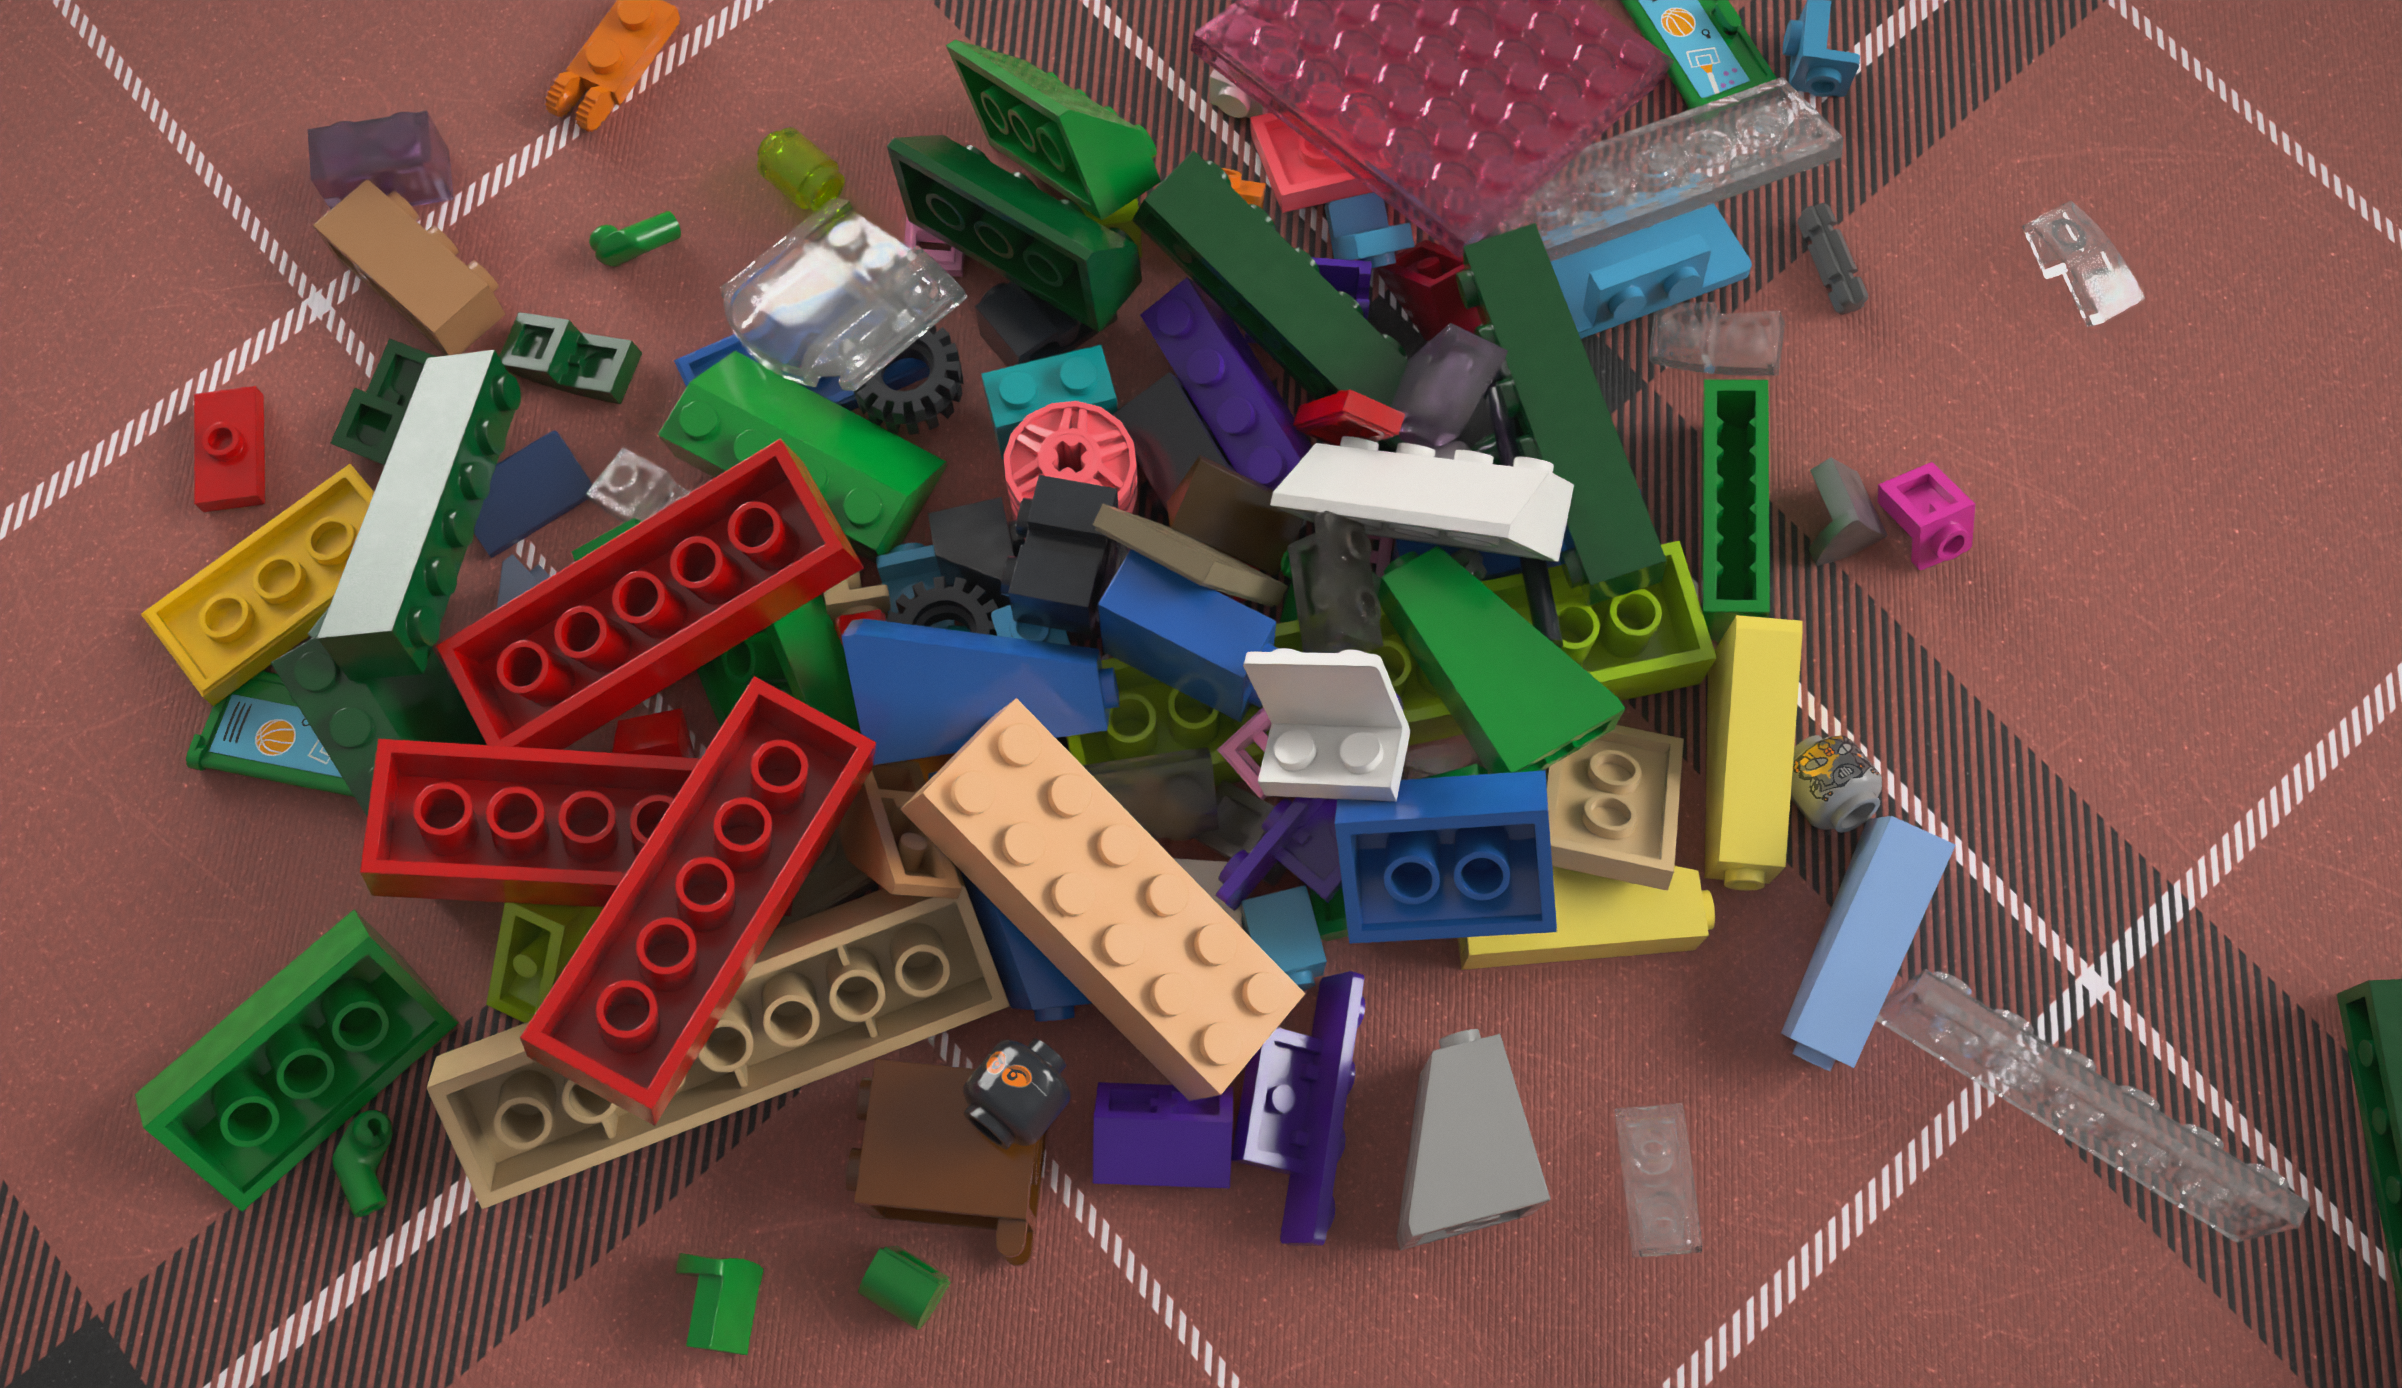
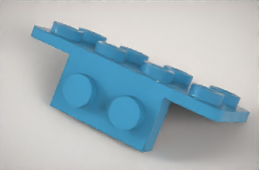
[1542,185,1752,339]

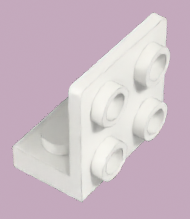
[1243,648,1411,801]

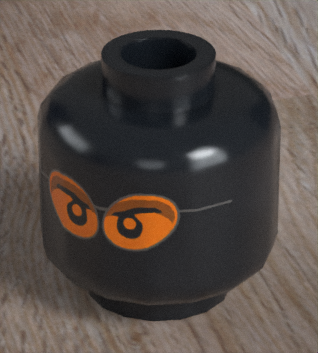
[963,1038,1071,1150]

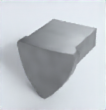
[1809,457,1888,566]

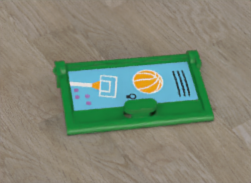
[1620,0,1779,122]
[186,671,354,797]

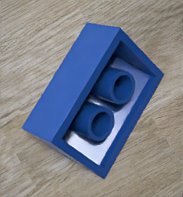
[1335,770,1557,944]

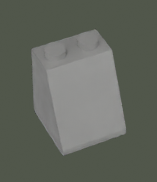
[1396,1029,1551,1251]

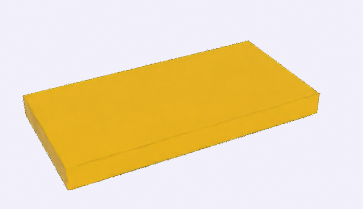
[141,464,374,706]

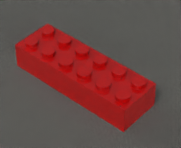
[436,438,864,750]
[520,676,877,1126]
[360,739,793,916]

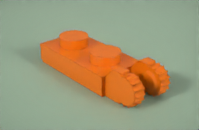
[544,0,681,132]

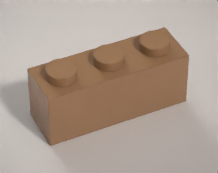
[313,179,505,356]

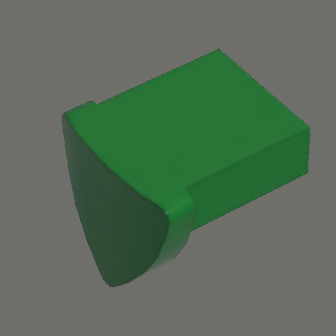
[675,1253,764,1355]

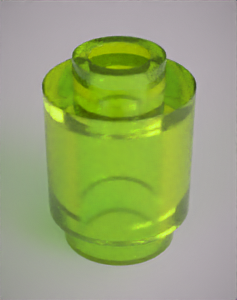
[757,127,845,213]

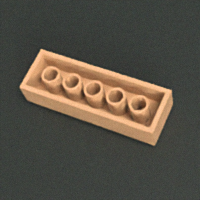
[900,698,1305,1101]

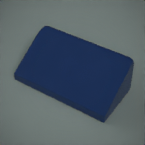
[474,430,598,558]

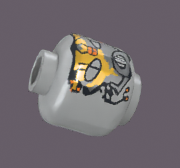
[1791,735,1882,833]

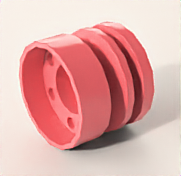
[1003,401,1139,552]

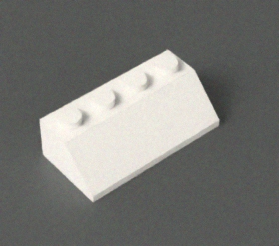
[1270,436,1574,562]

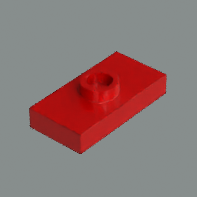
[194,386,265,512]
[1293,389,1405,446]

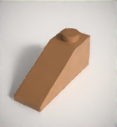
[837,760,962,899]

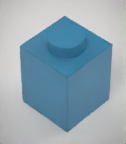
[1241,885,1327,991]

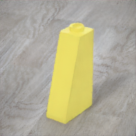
[1705,615,1803,890]
[1458,866,1715,970]

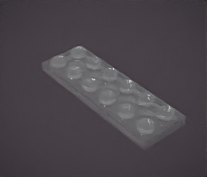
[1468,77,1844,262]
[1876,969,2311,1242]

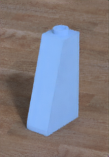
[1781,816,1956,1071]

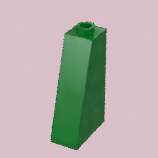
[1377,546,1625,774]

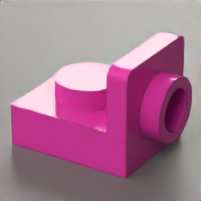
[1877,462,1976,570]

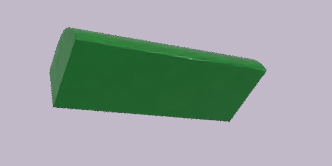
[1701,379,1770,642]

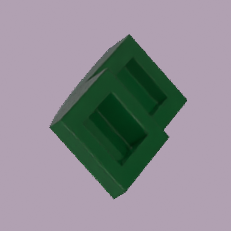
[499,312,642,404]
[330,338,437,466]

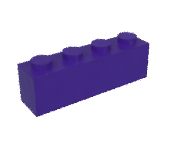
[1140,277,1312,491]

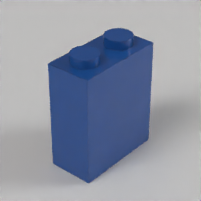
[1098,549,1279,722]

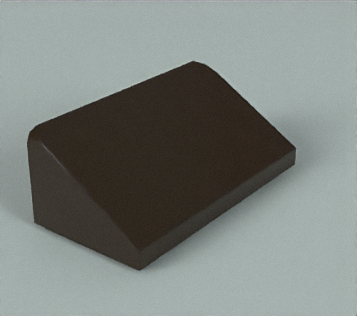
[1167,455,1304,576]

